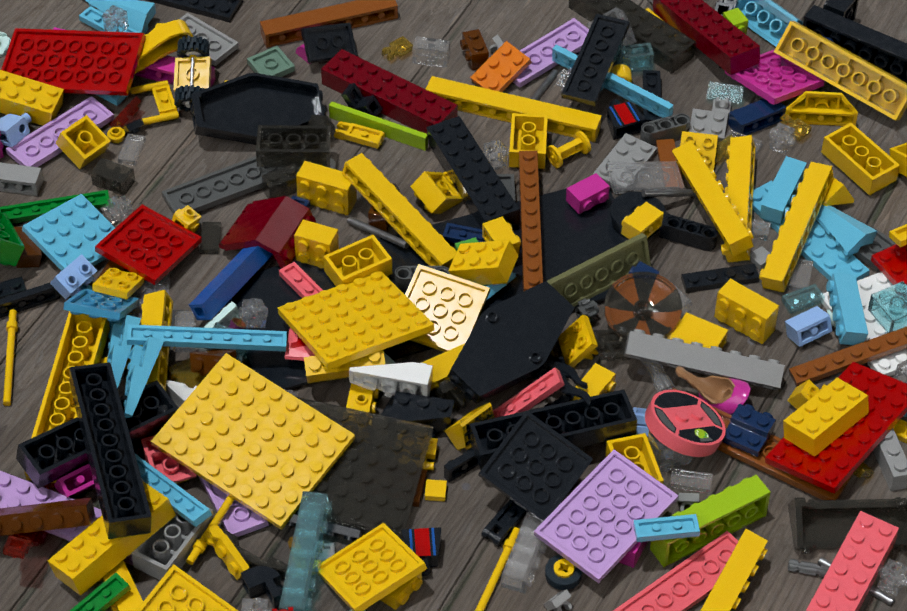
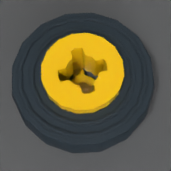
[545,555,582,590]

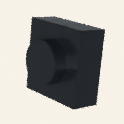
[121,118,144,134]

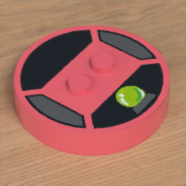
[645,390,726,457]

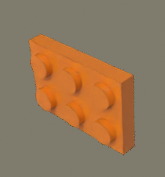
[470,41,532,92]

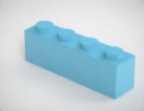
[760,156,807,224]
[826,273,868,345]

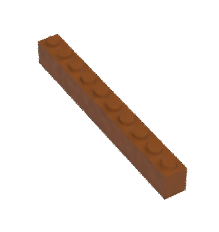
[518,151,543,291]

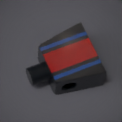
[607,99,646,140]
[402,527,441,576]

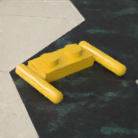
[130,80,179,126]

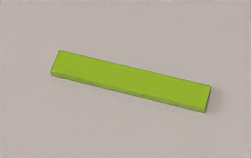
[329,101,428,151]

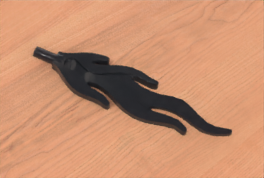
[534,349,591,407]

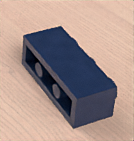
[728,98,786,137]

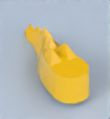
[135,19,193,73]

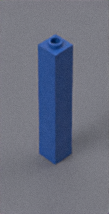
[189,246,273,320]

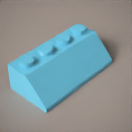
[736,0,803,47]

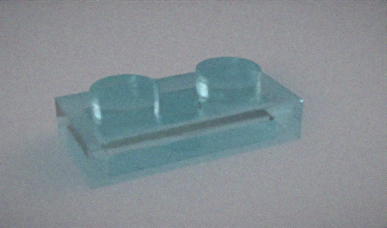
[706,81,744,104]
[781,284,825,313]

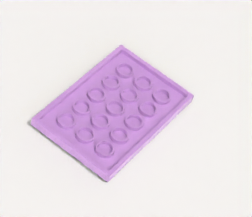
[534,450,679,584]

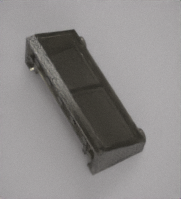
[788,497,907,554]

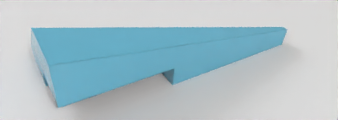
[85,0,156,35]
[816,205,877,256]
[107,315,141,389]
[123,336,164,418]

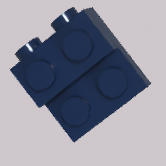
[722,404,776,457]

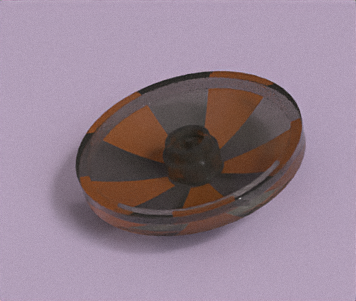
[604,272,682,340]

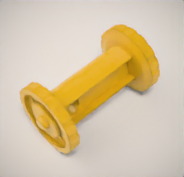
[546,131,591,168]

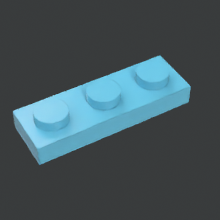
[633,514,700,542]

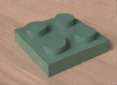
[247,46,295,77]

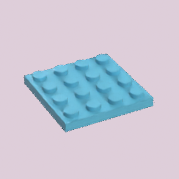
[22,194,115,271]

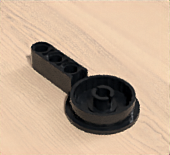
[610,191,718,251]

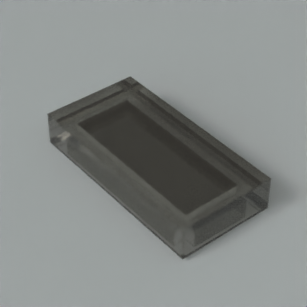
[199,222,222,254]

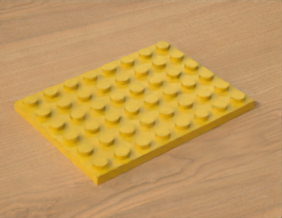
[151,353,355,530]

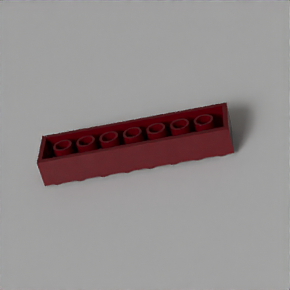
[653,0,760,75]
[321,49,458,134]

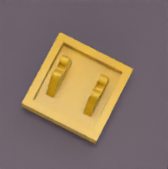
[92,268,144,299]
[558,314,599,368]

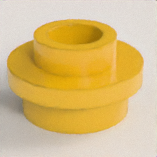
[107,127,125,143]

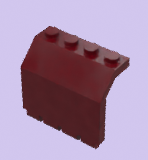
[219,196,317,269]

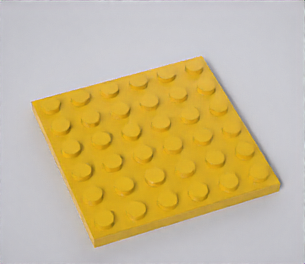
[277,271,435,370]

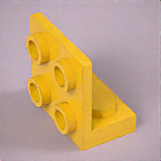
[680,131,718,170]

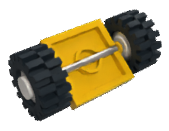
[173,36,211,112]

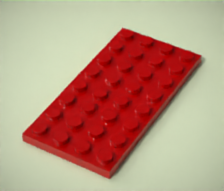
[1,28,146,96]
[765,362,907,494]

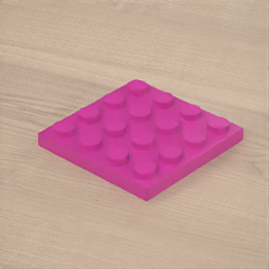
[725,49,825,105]

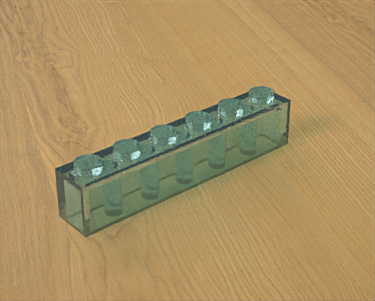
[279,491,332,611]

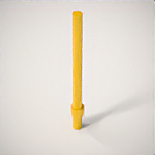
[3,309,18,406]
[186,495,235,565]
[475,527,521,611]

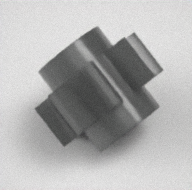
[575,298,599,322]

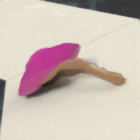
[675,366,750,415]

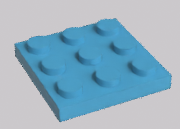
[64,288,139,322]

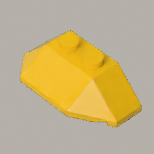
[784,91,858,126]

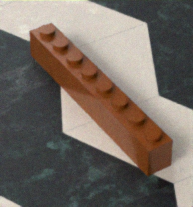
[260,0,398,48]

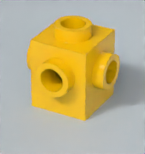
[172,205,202,232]

